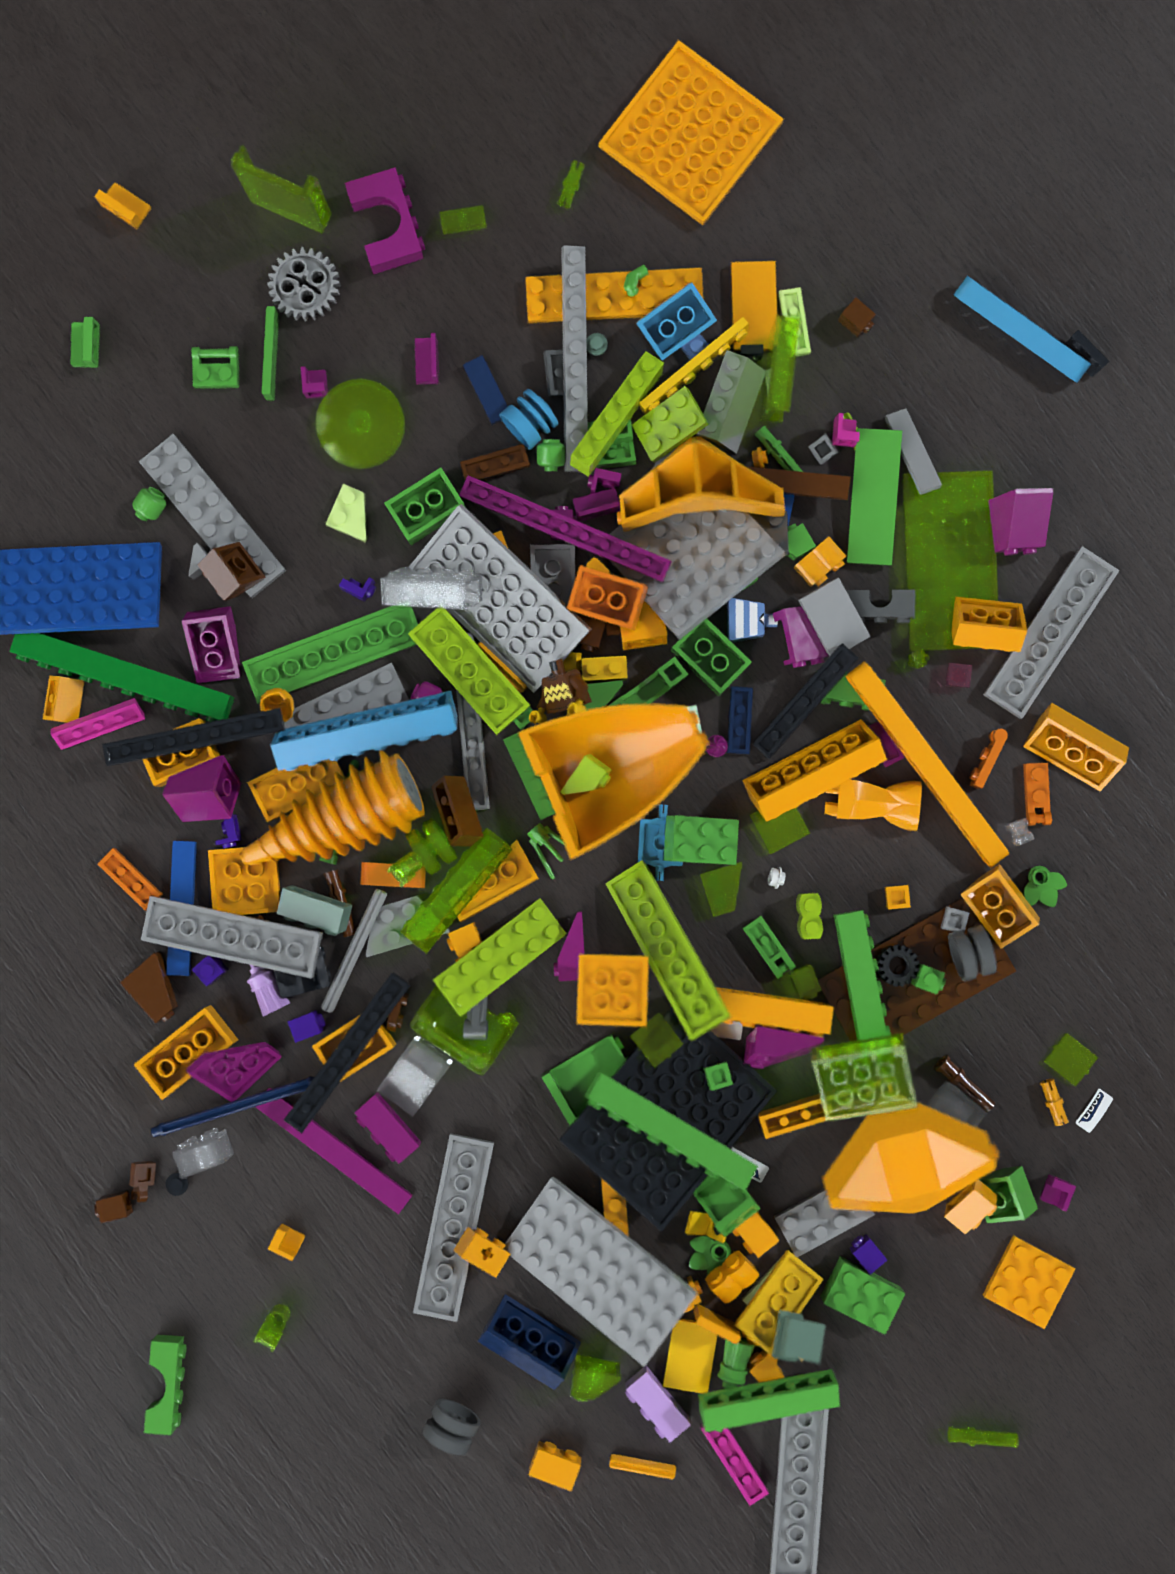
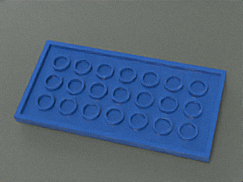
[0,542,162,635]

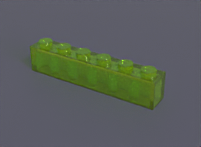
[400,828,512,954]

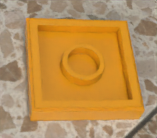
[693,1304,741,1344]

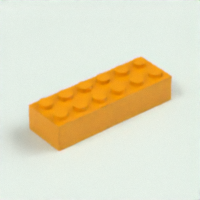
[742,719,887,822]
[715,987,833,1037]

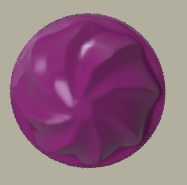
[705,735,727,757]

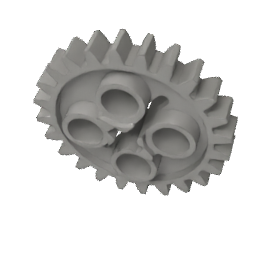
[267,247,341,322]

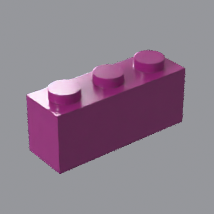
[355,1092,421,1164]

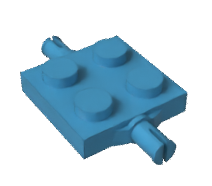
[638,804,683,881]

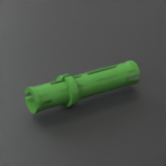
[755,426,803,472]

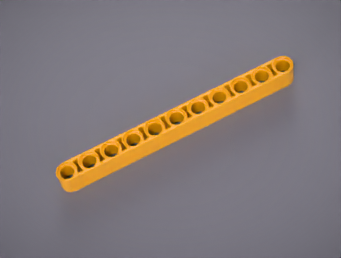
[846,661,1009,868]

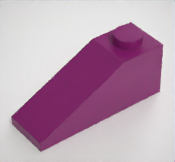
[554,911,584,981]

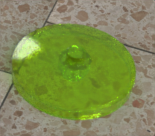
[316,379,405,468]

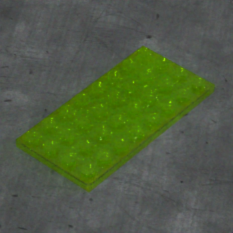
[902,471,998,651]

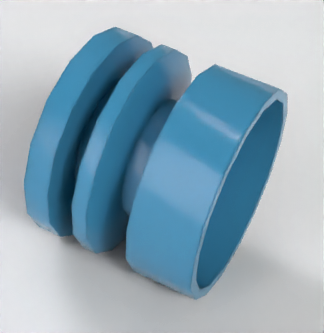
[499,389,558,450]

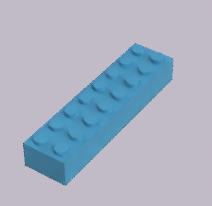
[271,691,457,771]

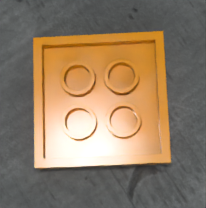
[208,847,281,915]
[577,954,648,1026]
[983,1235,1075,1329]

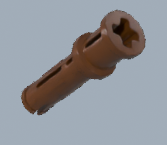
[934,1055,995,1113]

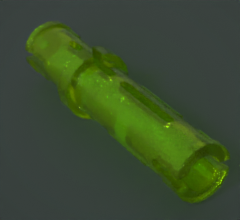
[947,1427,1019,1448]

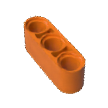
[360,862,426,888]

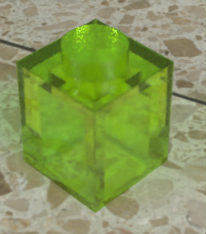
[788,964,822,1000]

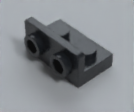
[1064,330,1110,377]

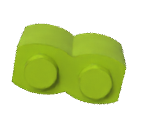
[796,893,823,939]

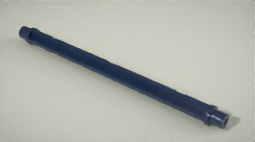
[151,1076,315,1137]

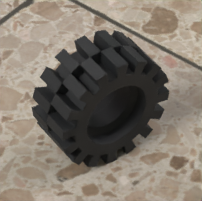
[877,945,919,986]

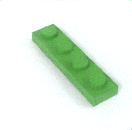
[503,731,556,820]

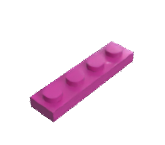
[51,698,145,750]
[700,1424,769,1506]

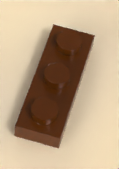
[460,444,530,481]

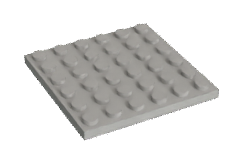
[609,509,785,640]

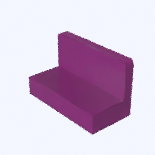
[415,333,439,384]
[572,488,621,522]

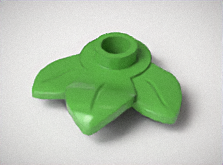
[1024,866,1067,907]
[689,1235,731,1274]

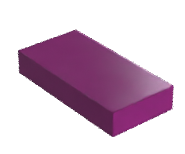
[868,721,905,767]

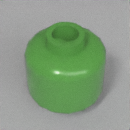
[537,439,565,471]
[132,487,166,521]

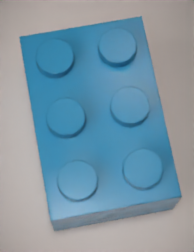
[635,282,717,361]

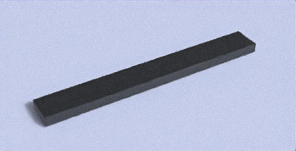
[102,708,286,767]
[284,972,411,1134]

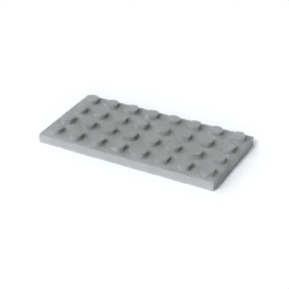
[406,504,592,693]
[504,1176,698,1367]

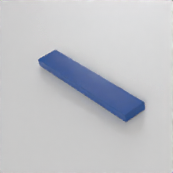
[166,841,197,976]

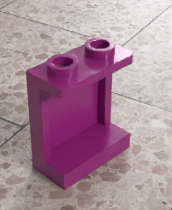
[773,606,829,668]

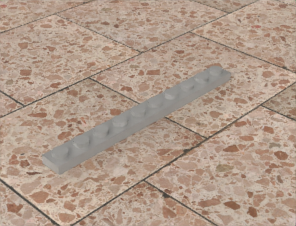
[561,245,588,472]

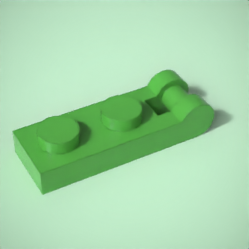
[742,915,796,980]

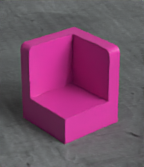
[832,413,860,447]

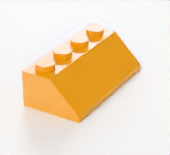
[1023,703,1129,791]

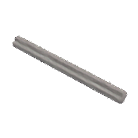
[321,889,387,1013]

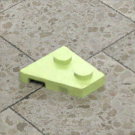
[326,484,367,542]

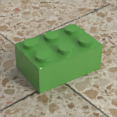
[384,468,466,545]
[671,618,752,697]
[664,816,739,865]
[820,1256,905,1334]

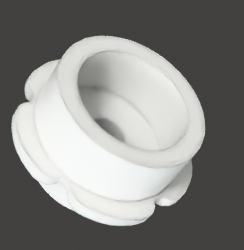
[768,867,785,889]

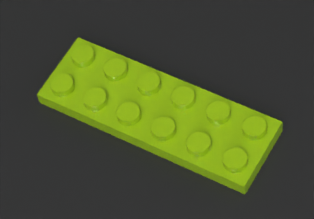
[408,604,530,735]
[433,898,566,1016]

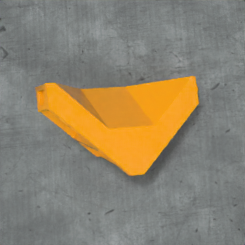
[617,436,785,532]
[823,1092,998,1213]

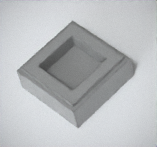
[940,907,969,932]

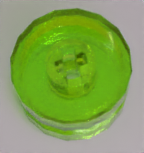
[405,817,458,875]

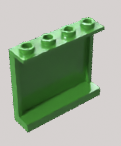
[542,1034,629,1125]

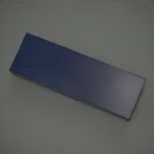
[463,355,508,425]
[727,686,753,754]

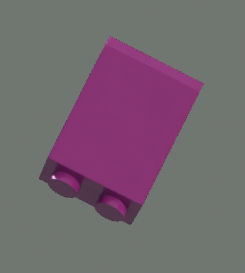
[988,488,1053,556]
[163,755,242,822]

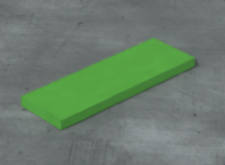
[847,428,902,566]

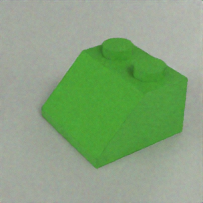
[979,1166,1038,1223]

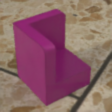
[301,366,328,398]
[1040,1174,1076,1212]

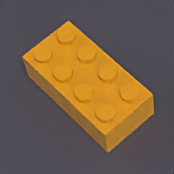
[134,1005,239,1100]

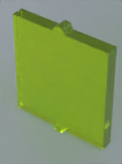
[630,1013,683,1068]
[1044,1033,1098,1087]

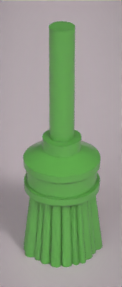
[716,1337,755,1432]

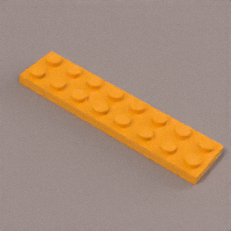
[526,268,703,323]

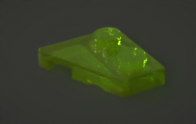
[700,862,742,917]

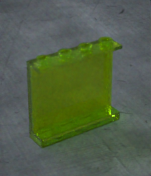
[232,145,331,234]
[760,316,800,423]

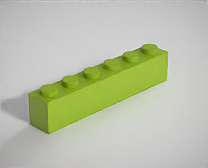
[570,351,664,477]

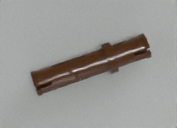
[324,869,356,937]

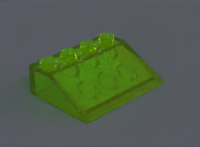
[812,1033,918,1122]

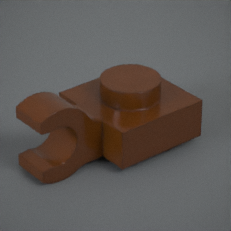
[129,1161,156,1202]

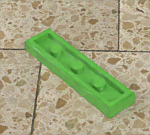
[262,306,279,400]

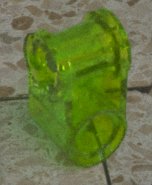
[387,851,423,888]
[253,1304,290,1353]

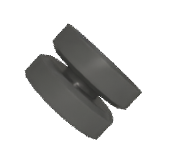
[948,925,997,982]
[423,1399,481,1456]

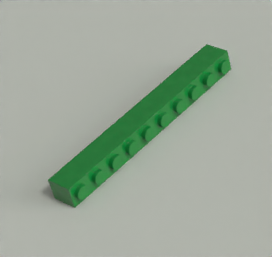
[9,633,235,722]

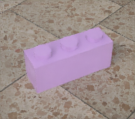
[625,1365,691,1442]

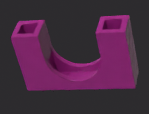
[345,168,426,274]

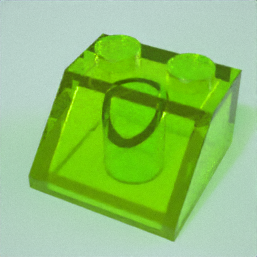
[571,1354,621,1402]

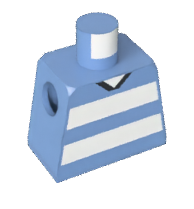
[727,598,778,643]

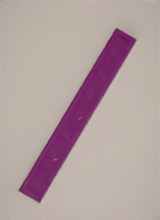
[255,1088,413,1215]

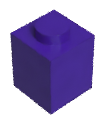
[192,955,229,987]
[288,1010,325,1043]
[849,1234,887,1275]

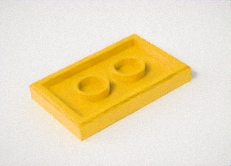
[663,1318,717,1394]

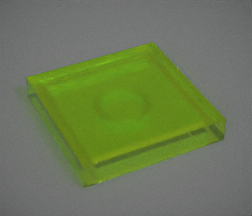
[749,808,810,854]

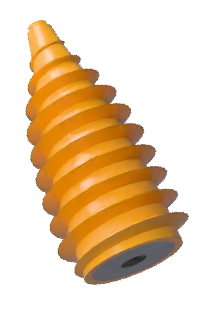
[240,750,425,865]

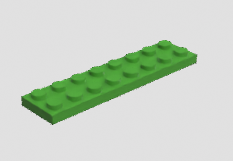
[242,600,418,704]

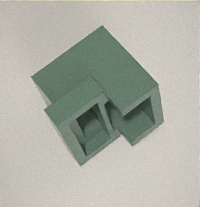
[772,1310,825,1363]

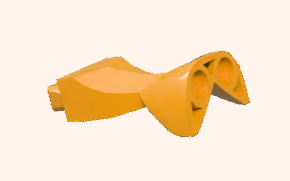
[824,779,922,831]

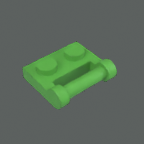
[191,346,239,388]

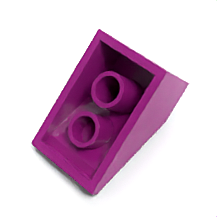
[182,606,241,683]
[744,1026,824,1069]

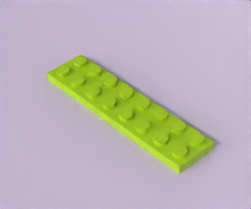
[605,860,732,1040]

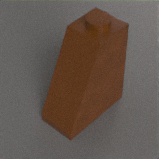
[120,951,178,1024]

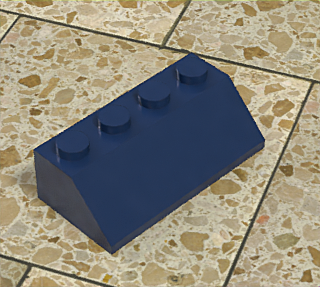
[478,1294,581,1390]

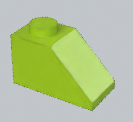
[561,754,612,795]

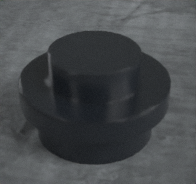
[165,1173,189,1196]

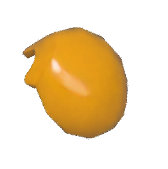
[260,688,294,722]

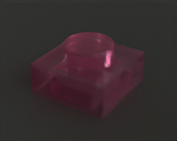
[946,663,972,688]

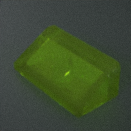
[440,205,487,235]

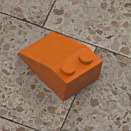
[567,565,648,631]

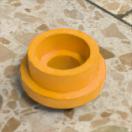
[752,447,768,468]

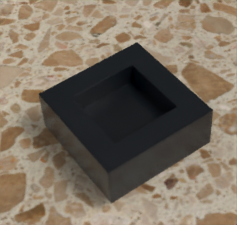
[739,345,763,363]

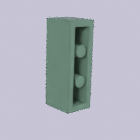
[276,885,352,935]

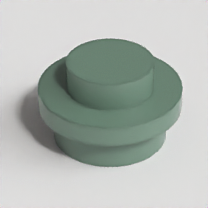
[586,333,607,356]

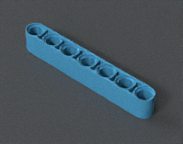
[953,276,1092,383]

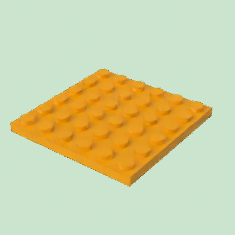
[599,40,784,225]

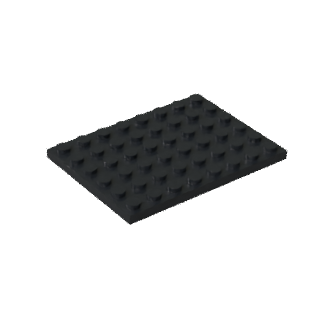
[558,1006,777,1232]

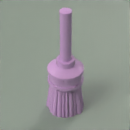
[247,964,290,1017]

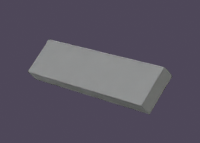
[885,408,942,495]

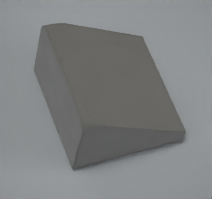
[809,433,842,465]

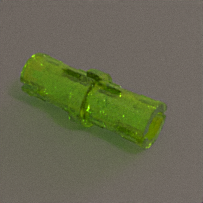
[557,160,585,209]

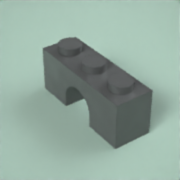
[847,590,916,623]

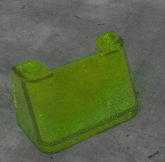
[410,985,519,1076]

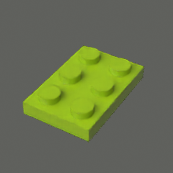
[632,386,709,463]

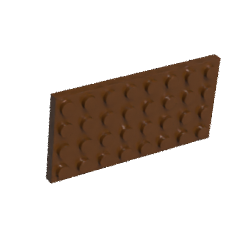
[816,897,1016,1059]

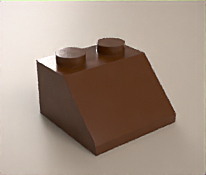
[197,542,266,601]

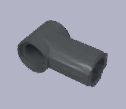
[463,996,488,1041]

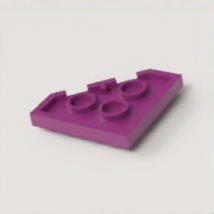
[186,1042,282,1102]

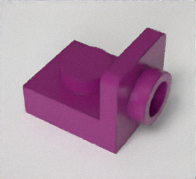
[587,468,622,494]

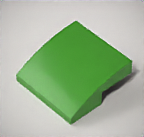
[588,419,636,470]

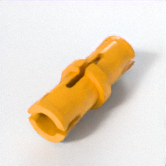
[1040,1078,1069,1126]

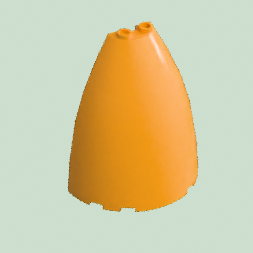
[518,704,709,859]

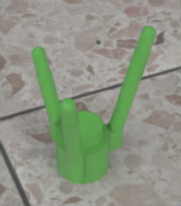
[527,823,565,879]

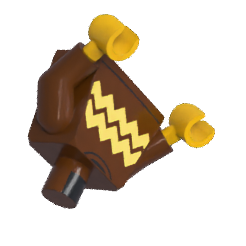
[529,659,592,724]

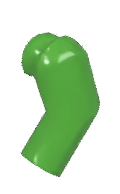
[624,265,649,297]

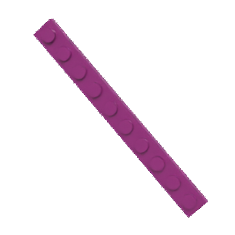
[459,475,672,583]

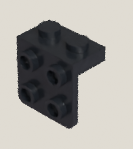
[273,947,331,998]

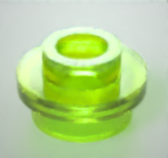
[908,650,930,669]

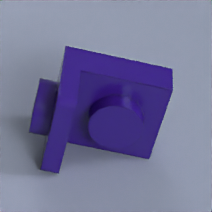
[339,577,376,602]
[215,814,242,849]

